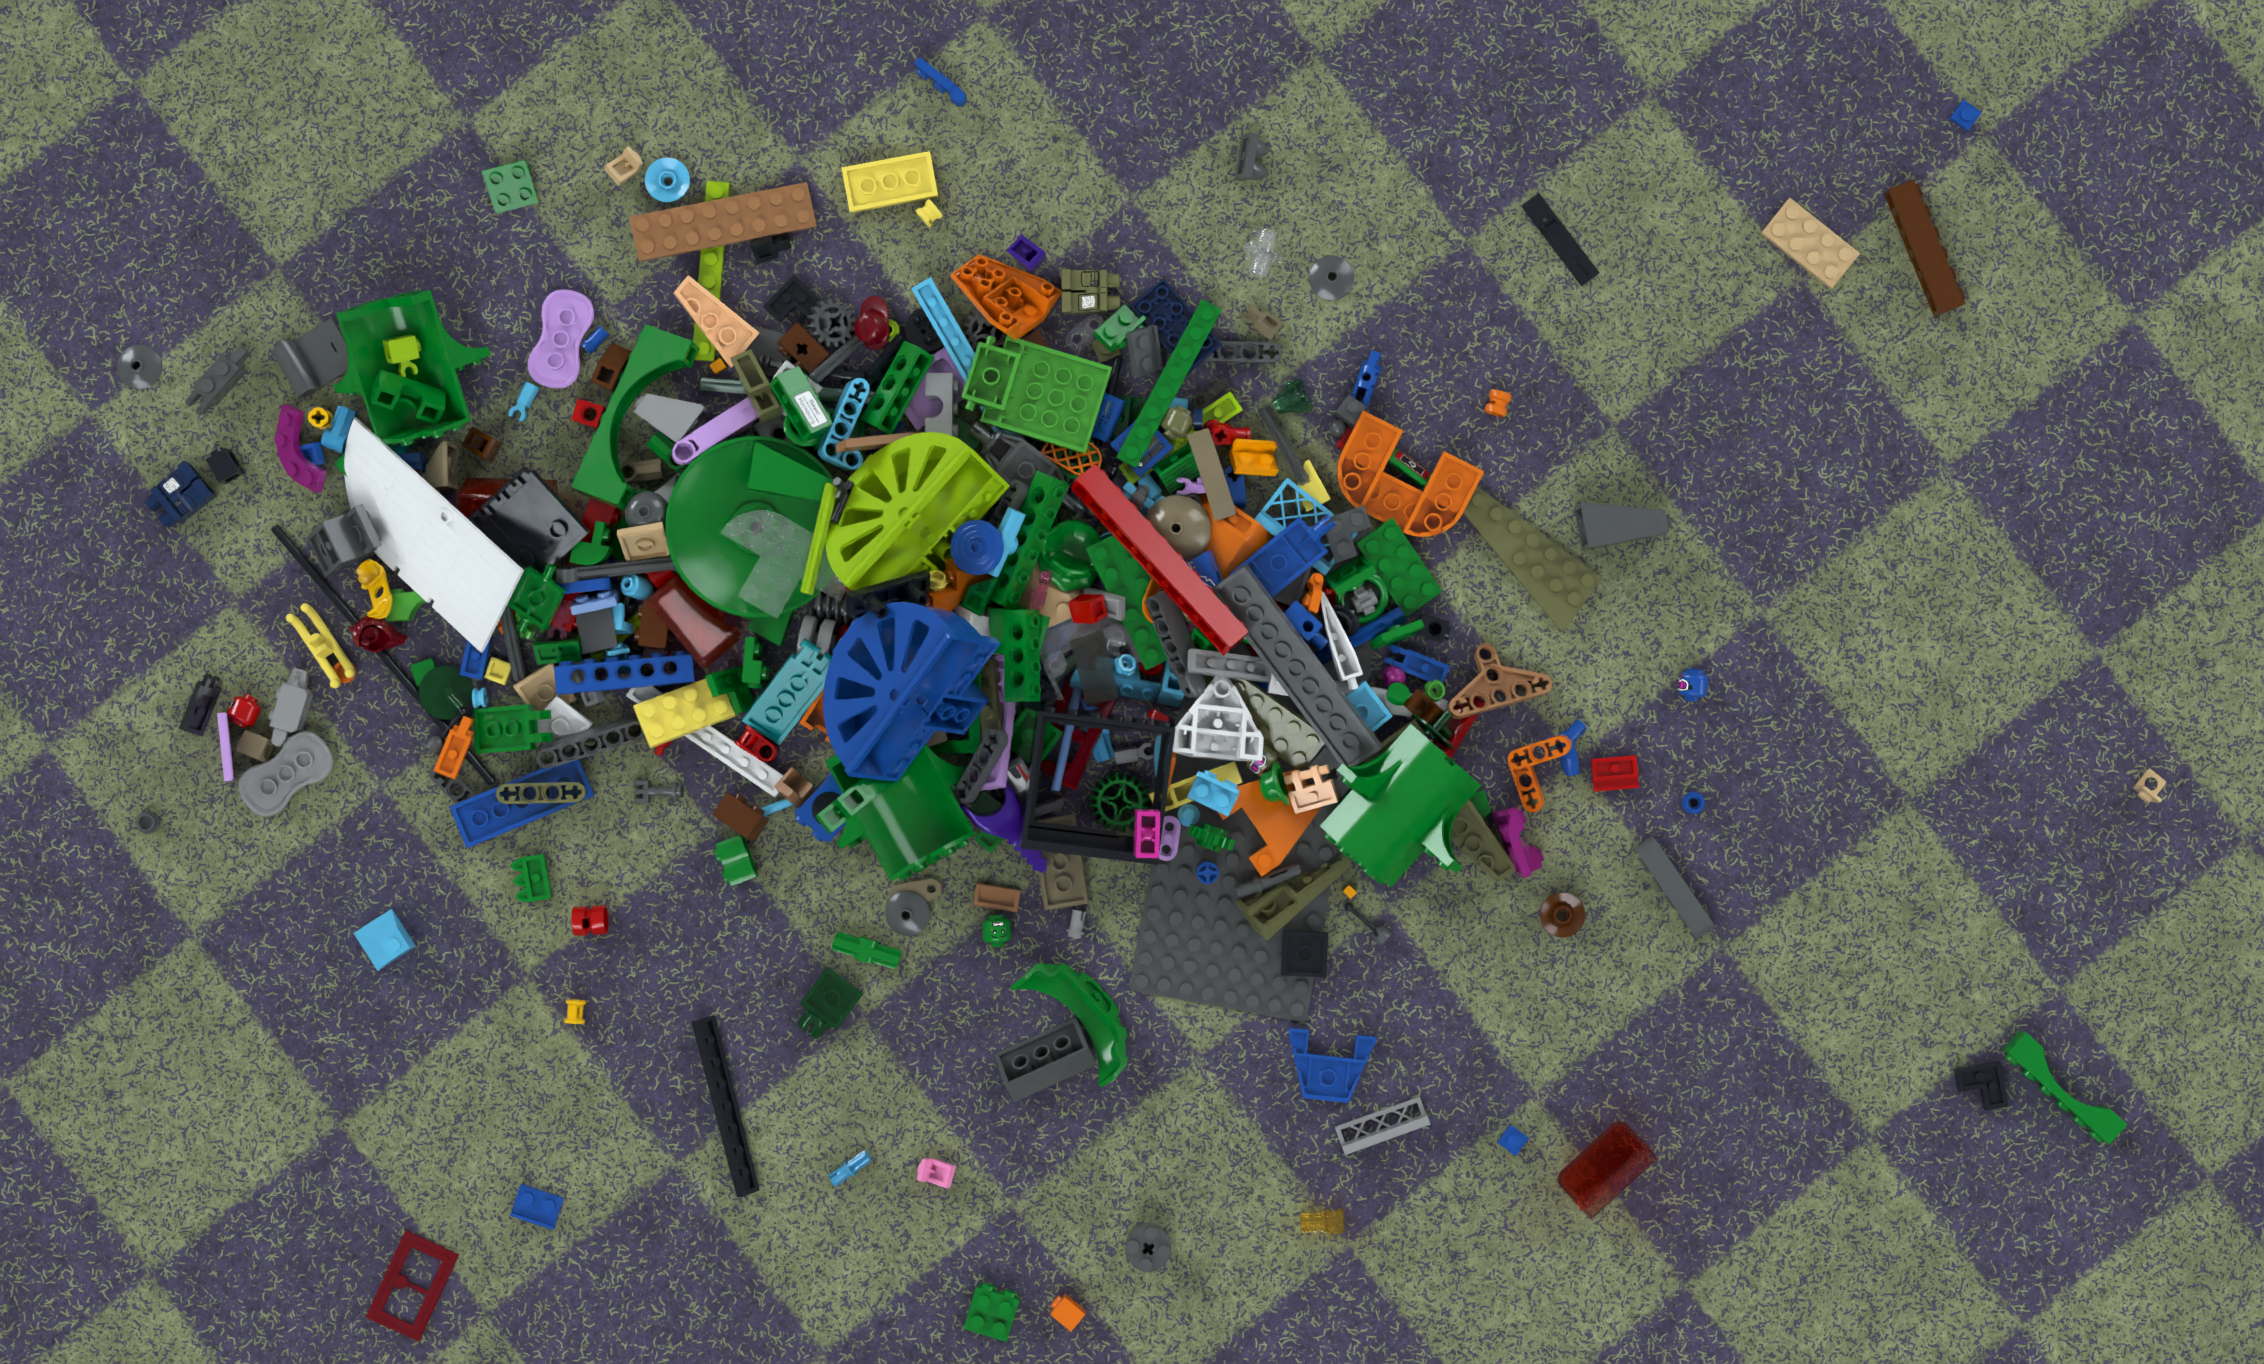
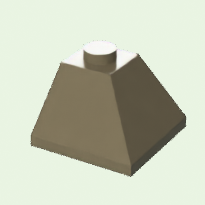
[422,441,458,491]

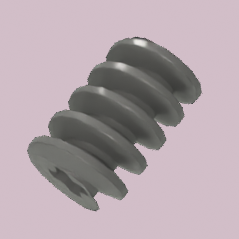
[814,590,862,623]

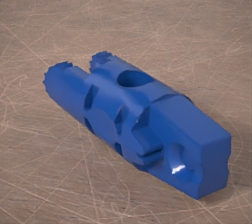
[1351,350,1382,409]

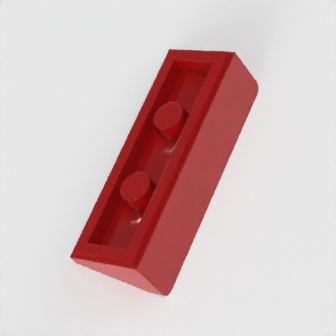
[1430,697,1485,758]

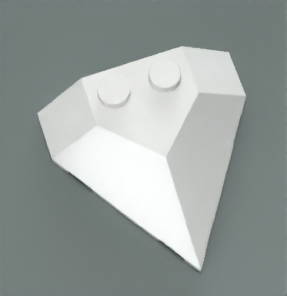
[1173,676,1264,761]

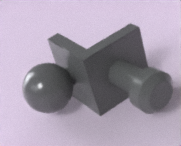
[1329,394,1367,437]

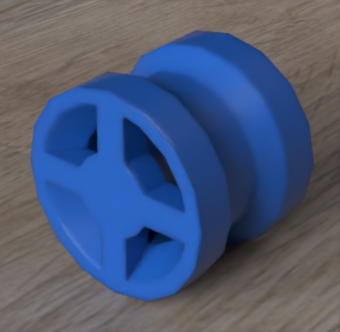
[1196,861,1219,884]

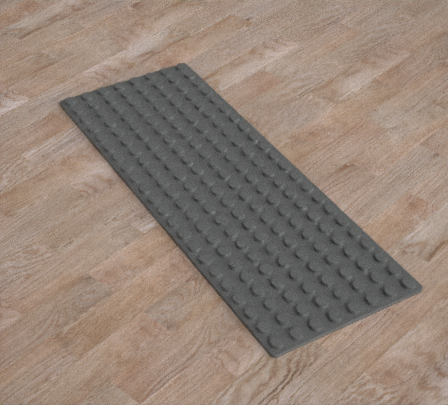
[1129,508,1380,1022]

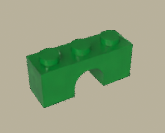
[371,369,446,425]

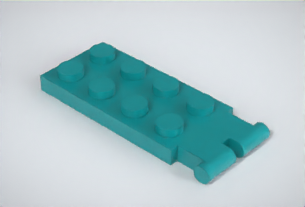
[742,638,832,745]

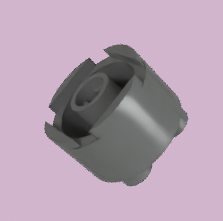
[1125,1222,1171,1272]

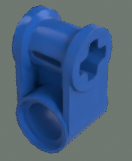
[1223,465,1246,508]

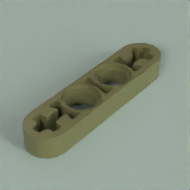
[496,782,587,804]

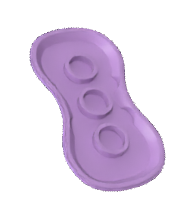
[528,290,594,388]

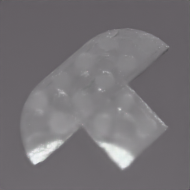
[720,510,846,619]

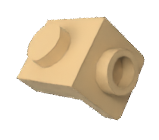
[604,146,643,186]

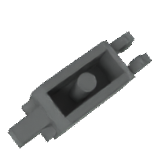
[185,346,251,416]

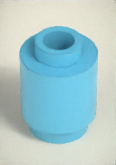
[621,574,654,600]

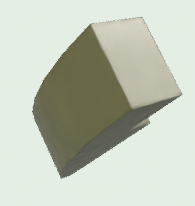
[730,349,782,424]

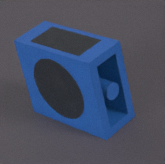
[794,771,846,843]

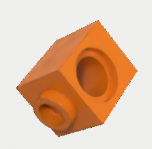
[1050,1293,1086,1332]

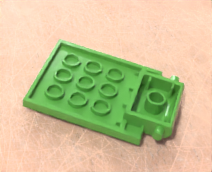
[961,335,1112,455]

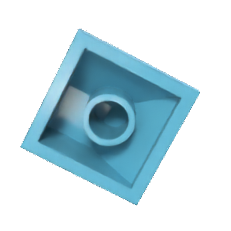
[354,909,416,971]

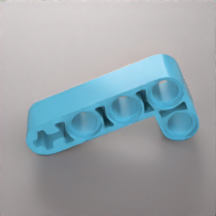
[817,378,870,471]

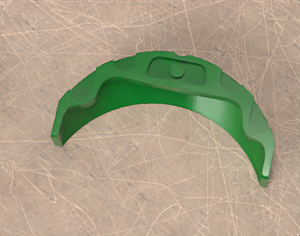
[1010,962,1128,1088]

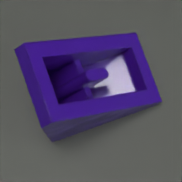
[1006,234,1047,274]

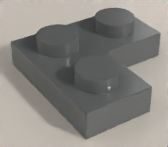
[1324,505,1372,563]

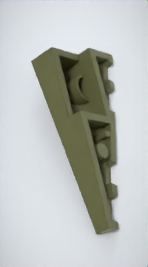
[1235,856,1351,941]

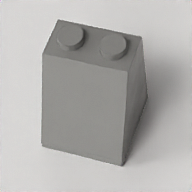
[634,393,711,443]

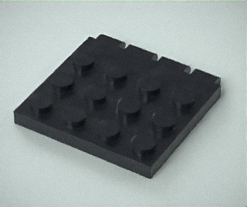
[467,467,590,581]

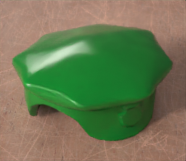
[1037,519,1101,591]

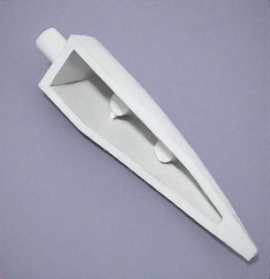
[1321,592,1363,691]

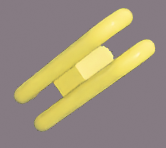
[286,603,355,688]

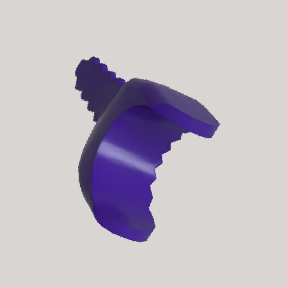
[959,780,1047,873]

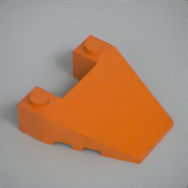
[1217,769,1321,877]

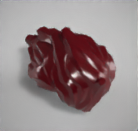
[349,616,408,653]

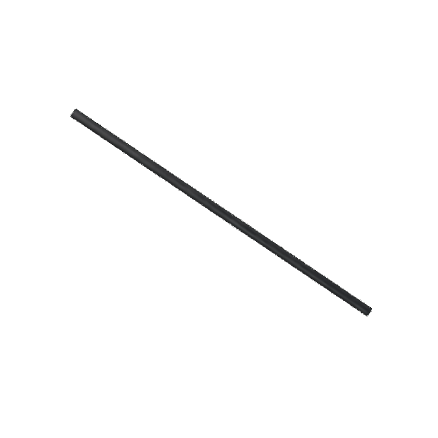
[271,525,496,786]

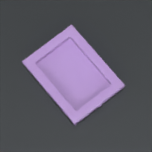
[904,347,966,431]

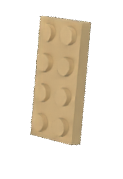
[1760,198,1860,289]

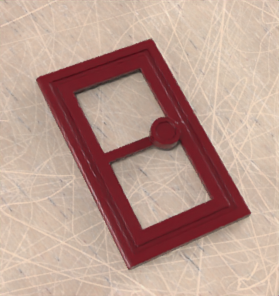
[1027,678,1116,787]
[366,1230,459,1342]

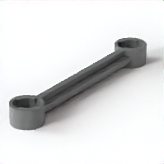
[555,557,677,584]

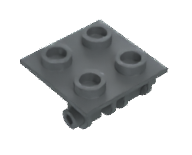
[746,325,791,377]

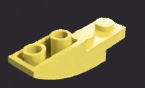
[1149,761,1243,812]

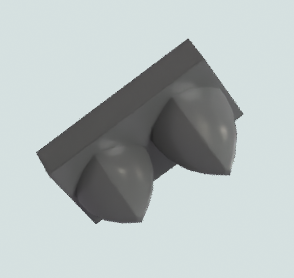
[1235,132,1269,181]

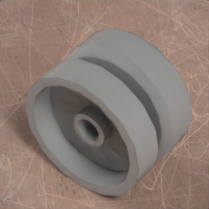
[796,615,838,657]

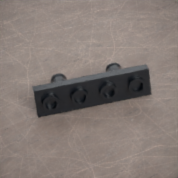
[845,570,930,619]

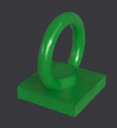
[1323,554,1388,624]

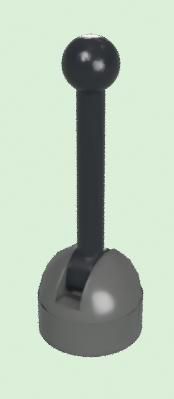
[425,707,467,755]
[1344,902,1392,947]

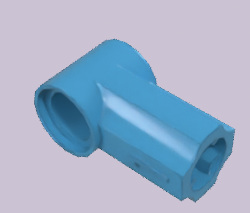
[321,405,358,454]
[1084,727,1115,763]

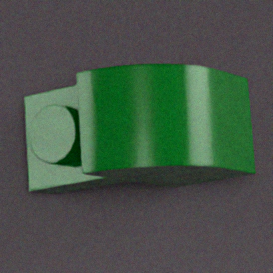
[569,521,613,566]

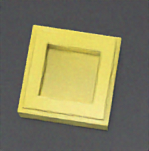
[484,657,511,686]

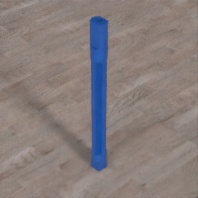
[1255,607,1406,692]

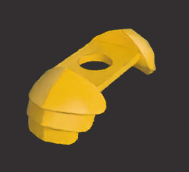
[356,559,393,619]

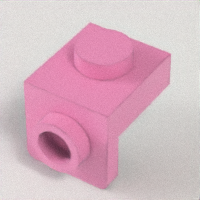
[917,1158,956,1188]

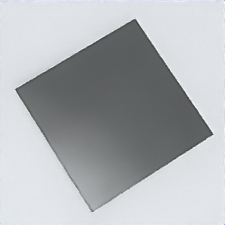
[575,607,618,654]

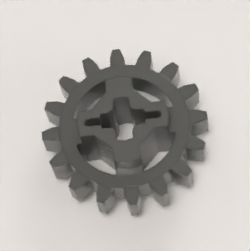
[807,298,856,348]
[963,309,1007,351]

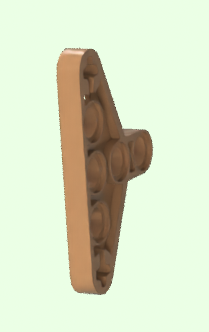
[1447,643,1552,719]

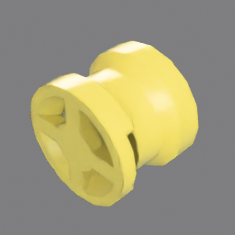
[915,199,943,228]

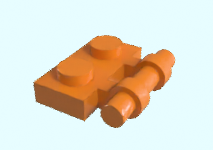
[1300,573,1324,616]

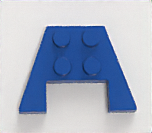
[1288,1027,1377,1103]

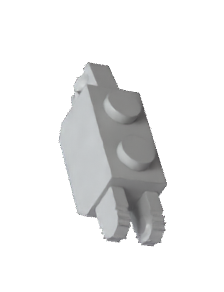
[269,668,313,747]

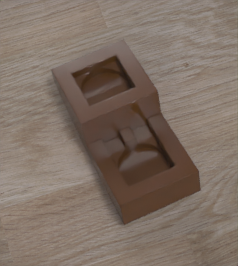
[1403,689,1453,733]

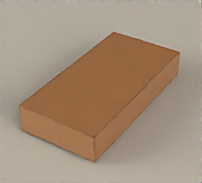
[973,883,1021,912]

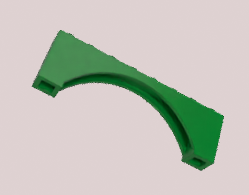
[571,324,700,511]

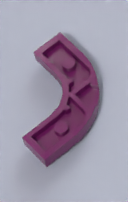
[275,404,327,492]

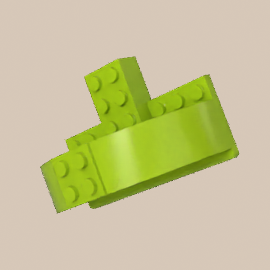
[825,432,1010,602]

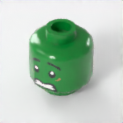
[982,915,1011,947]

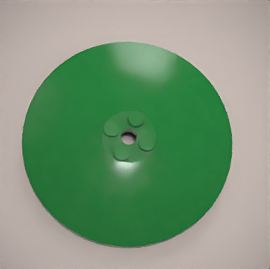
[665,436,838,618]

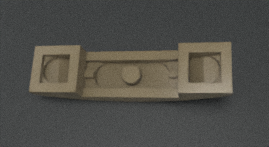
[1187,428,1236,521]

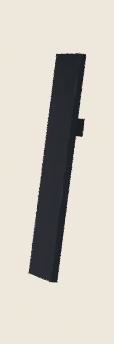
[1521,193,1599,287]

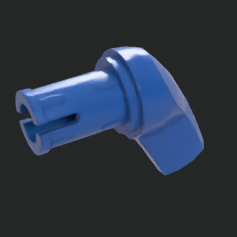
[1556,719,1587,776]

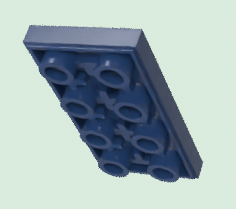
[1130,278,1222,375]

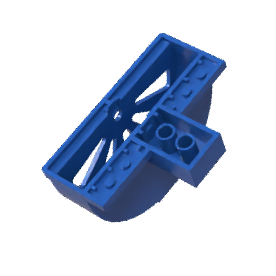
[823,602,1000,782]

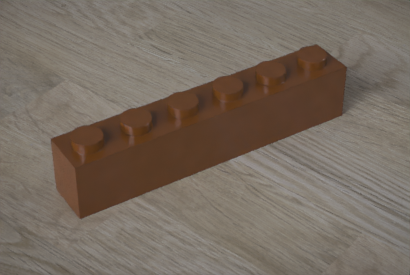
[1883,179,1965,317]

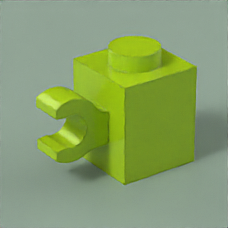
[382,334,421,377]

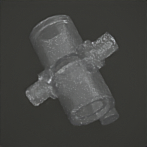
[1242,228,1282,278]

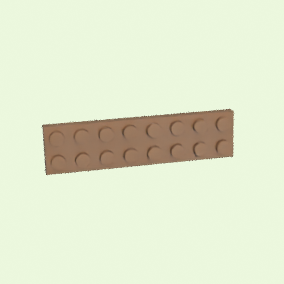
[629,182,817,262]

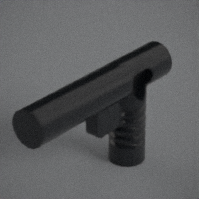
[830,477,854,524]

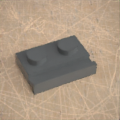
[1126,325,1163,377]

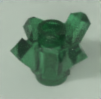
[1272,379,1313,415]

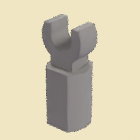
[1113,743,1154,765]

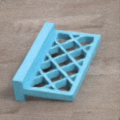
[1254,478,1358,576]

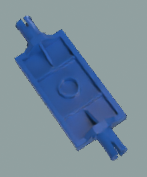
[1229,514,1336,597]

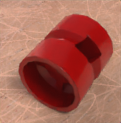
[571,905,609,936]

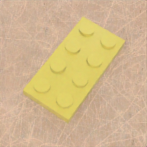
[842,151,939,213]
[633,679,735,748]

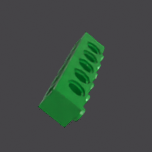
[990,470,1069,610]

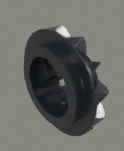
[1332,602,1361,636]

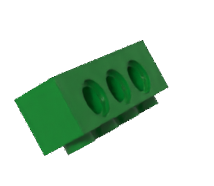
[861,341,935,435]
[1003,609,1041,703]

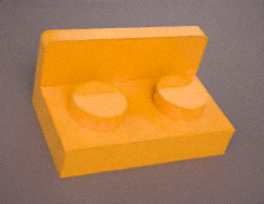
[1228,439,1279,476]

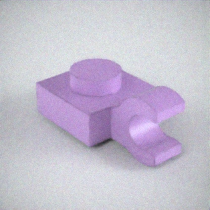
[1177,477,1206,495]

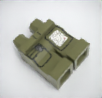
[1062,269,1120,315]

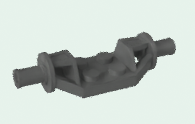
[968,421,1083,516]

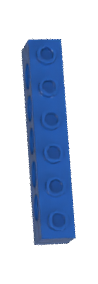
[554,651,695,695]

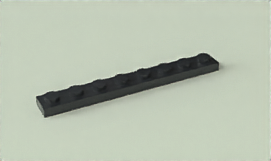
[691,1015,760,1198]

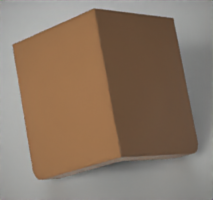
[774,767,815,808]

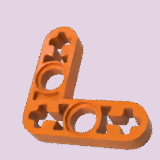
[1507,735,1572,813]

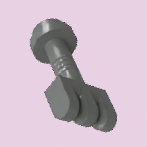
[633,780,684,803]

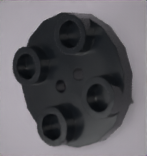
[905,308,943,352]

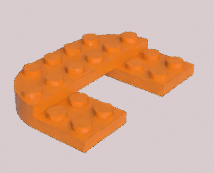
[1337,411,1484,537]

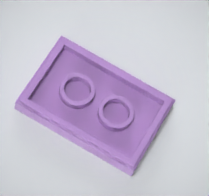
[217,712,235,782]

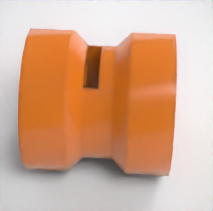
[1484,389,1512,418]

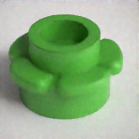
[1424,680,1445,702]

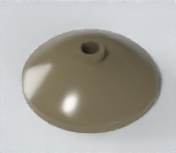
[1145,495,1211,562]

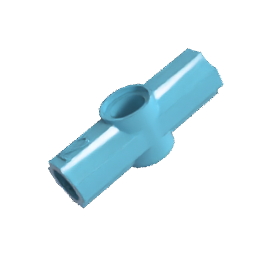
[988,507,1026,578]

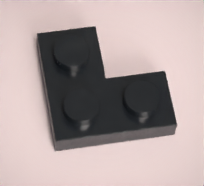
[763,275,821,323]
[1953,1061,2009,1110]

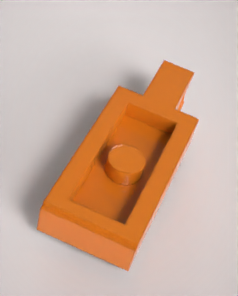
[434,716,474,780]

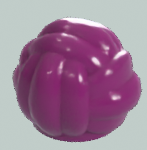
[1382,665,1406,688]

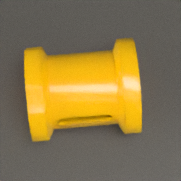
[308,407,334,430]
[564,999,586,1024]

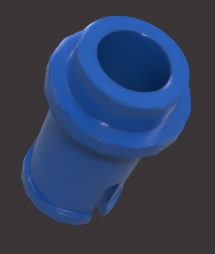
[581,326,610,354]

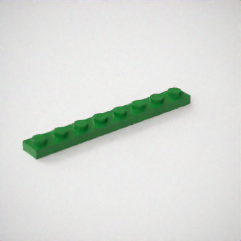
[1116,299,1222,469]

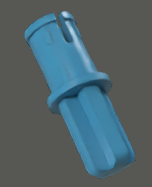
[828,1151,871,1187]

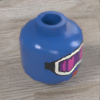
[1677,668,1709,702]

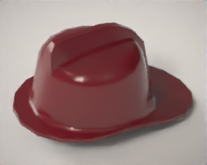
[854,296,890,350]

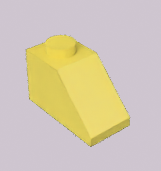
[1295,460,1331,513]

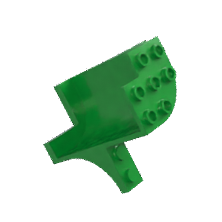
[333,290,491,447]
[1320,724,1482,887]
[825,744,975,882]

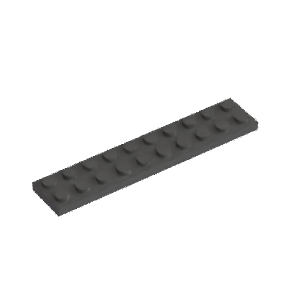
[1212,564,1383,766]

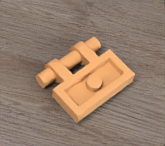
[1284,764,1339,814]

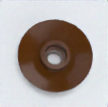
[1540,892,1585,938]

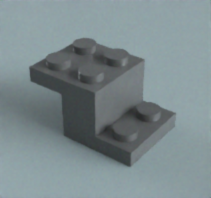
[307,504,382,577]

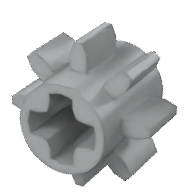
[1350,586,1378,615]

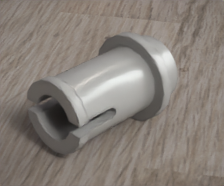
[1066,909,1087,939]

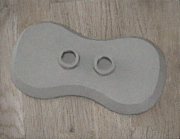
[238,731,333,816]

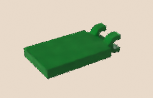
[473,704,553,754]

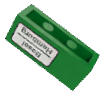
[769,366,833,442]

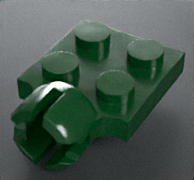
[798,967,864,1039]

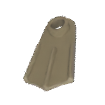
[890,878,942,901]

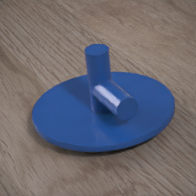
[951,520,1004,575]

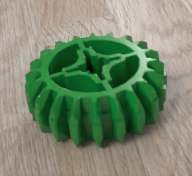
[1090,772,1150,833]

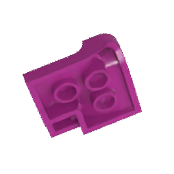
[1492,807,1544,878]

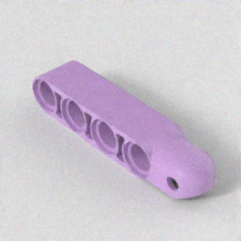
[672,397,760,465]

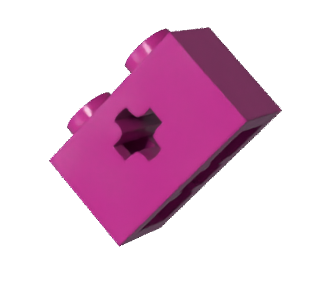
[1134,809,1160,858]

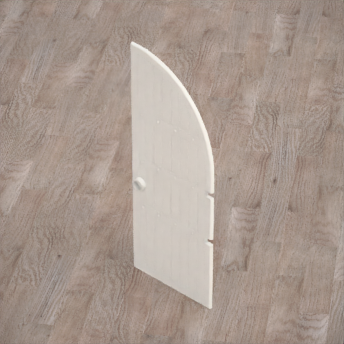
[344,418,524,653]

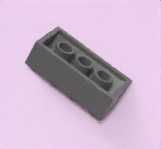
[994,1017,1097,1102]

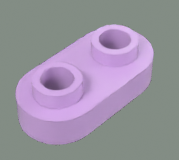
[1159,815,1181,861]

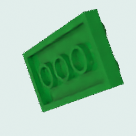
[1355,517,1442,617]

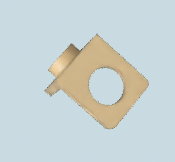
[2133,769,2166,803]

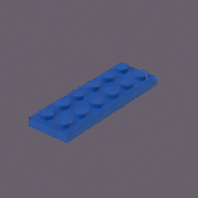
[449,759,595,848]

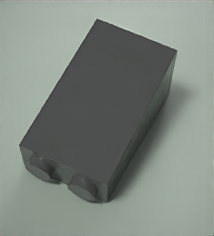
[1574,502,1672,551]

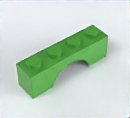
[386,589,433,623]

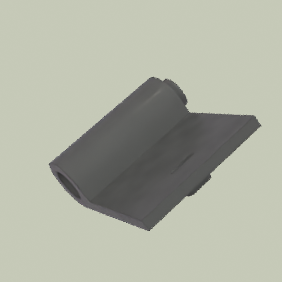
[272,318,348,398]

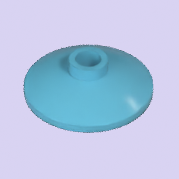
[645,157,690,203]

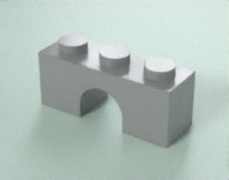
[925,373,960,437]

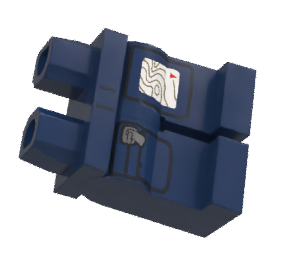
[144,461,217,528]

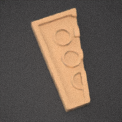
[673,275,759,368]

